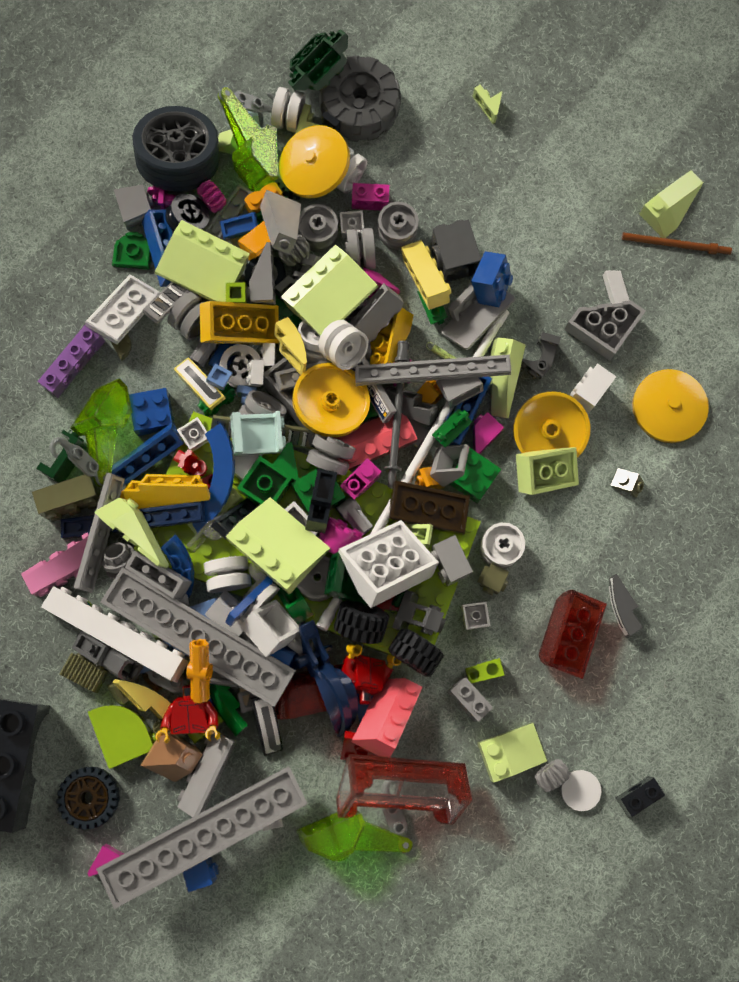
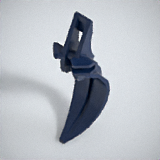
[294,620,358,737]

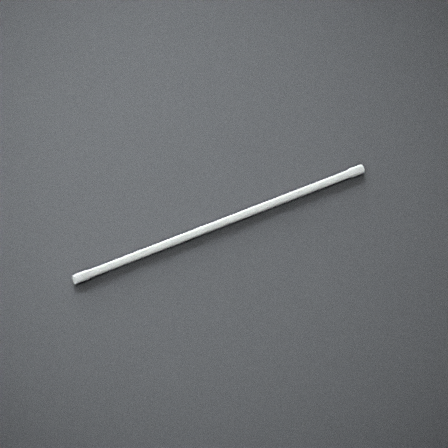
[316,310,509,631]

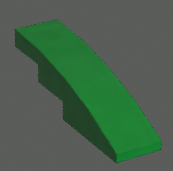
[210,684,248,737]

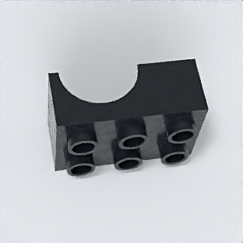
[0,698,50,833]

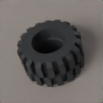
[334,601,389,644]
[388,628,444,677]

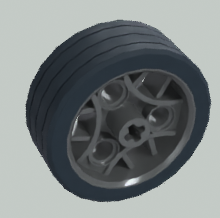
[132,106,220,192]

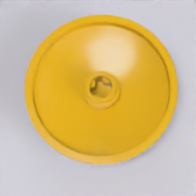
[279,125,350,198]
[292,363,370,437]
[633,369,709,443]
[513,391,590,458]

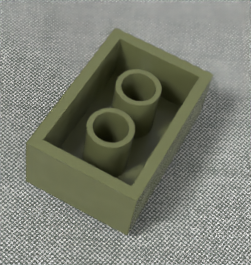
[32,474,101,522]

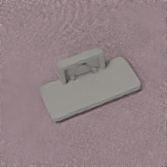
[441,283,515,350]

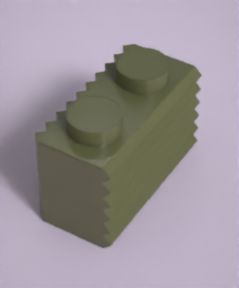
[60,653,109,693]

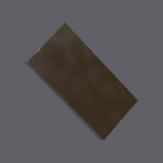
[387,480,470,535]

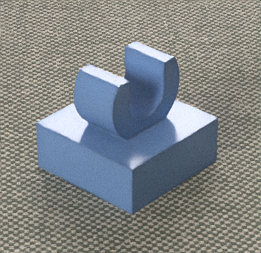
[206,364,232,390]
[237,385,257,405]

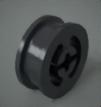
[165,194,210,231]

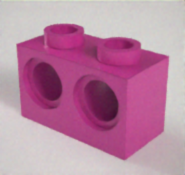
[352,183,389,211]

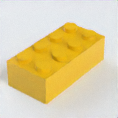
[200,301,279,345]

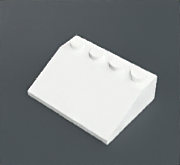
[338,520,439,608]

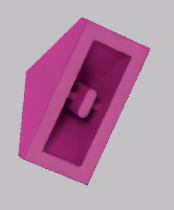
[88,844,124,877]

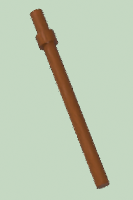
[622,232,732,255]

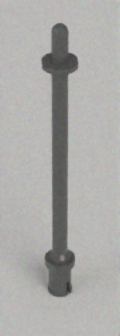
[384,341,410,489]

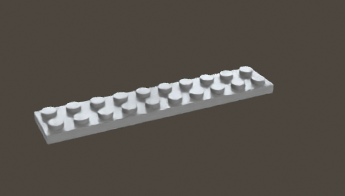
[101,567,296,707]
[96,766,307,909]

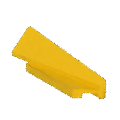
[123,474,211,509]

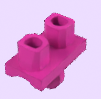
[147,186,176,210]

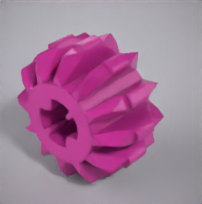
[197,180,226,213]

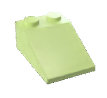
[516,447,579,495]
[477,723,547,782]

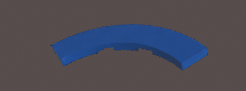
[192,423,235,533]

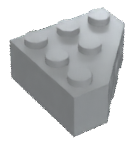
[564,300,646,361]

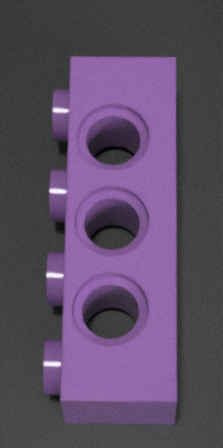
[37,325,105,398]

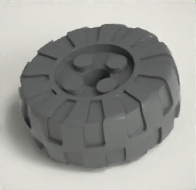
[319,55,401,142]

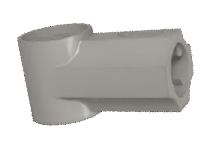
[189,338,220,368]
[335,497,373,535]

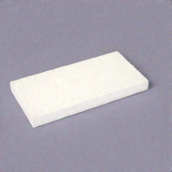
[85,275,160,344]

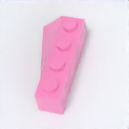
[21,532,89,597]

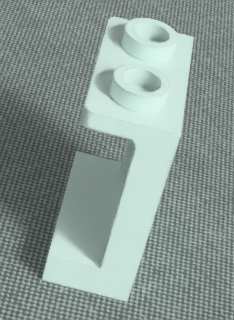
[230,411,286,456]

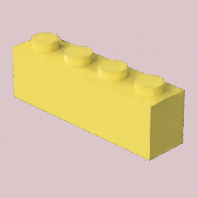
[401,240,452,310]

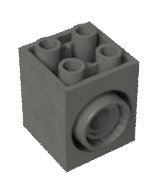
[431,220,481,283]

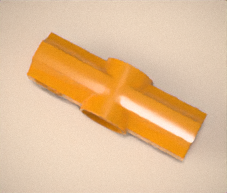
[186,639,213,703]

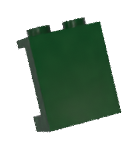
[36,430,87,483]
[324,552,369,607]

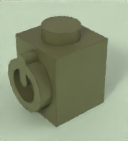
[477,563,509,596]

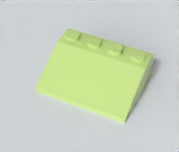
[155,220,250,302]
[281,245,378,336]
[226,497,330,595]

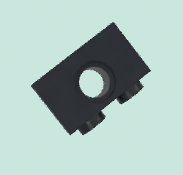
[615,776,666,817]

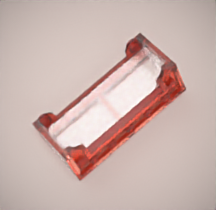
[336,754,472,825]

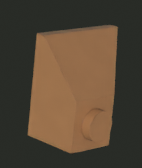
[141,732,203,782]

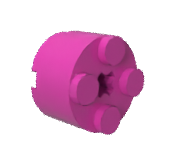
[318,517,364,554]

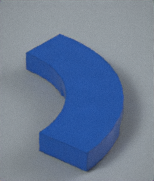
[161,535,194,600]

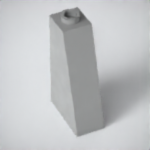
[260,190,301,255]

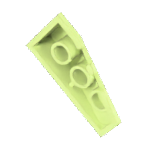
[639,171,703,238]
[490,338,526,419]
[95,498,169,568]

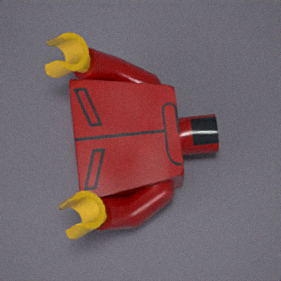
[341,644,402,705]
[155,685,221,744]

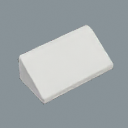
[603,270,629,304]

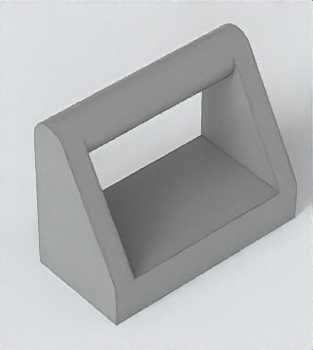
[430,444,469,487]

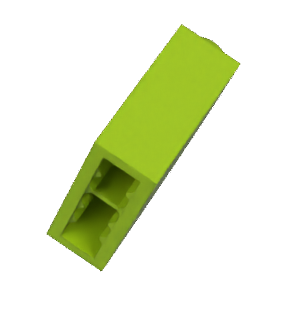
[88,705,156,769]

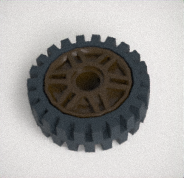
[56,767,120,830]

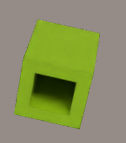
[226,283,247,303]

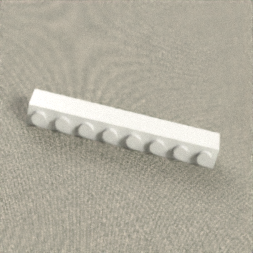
[41,586,189,683]

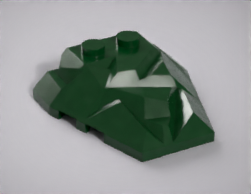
[288,30,348,91]

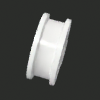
[219,344,261,388]

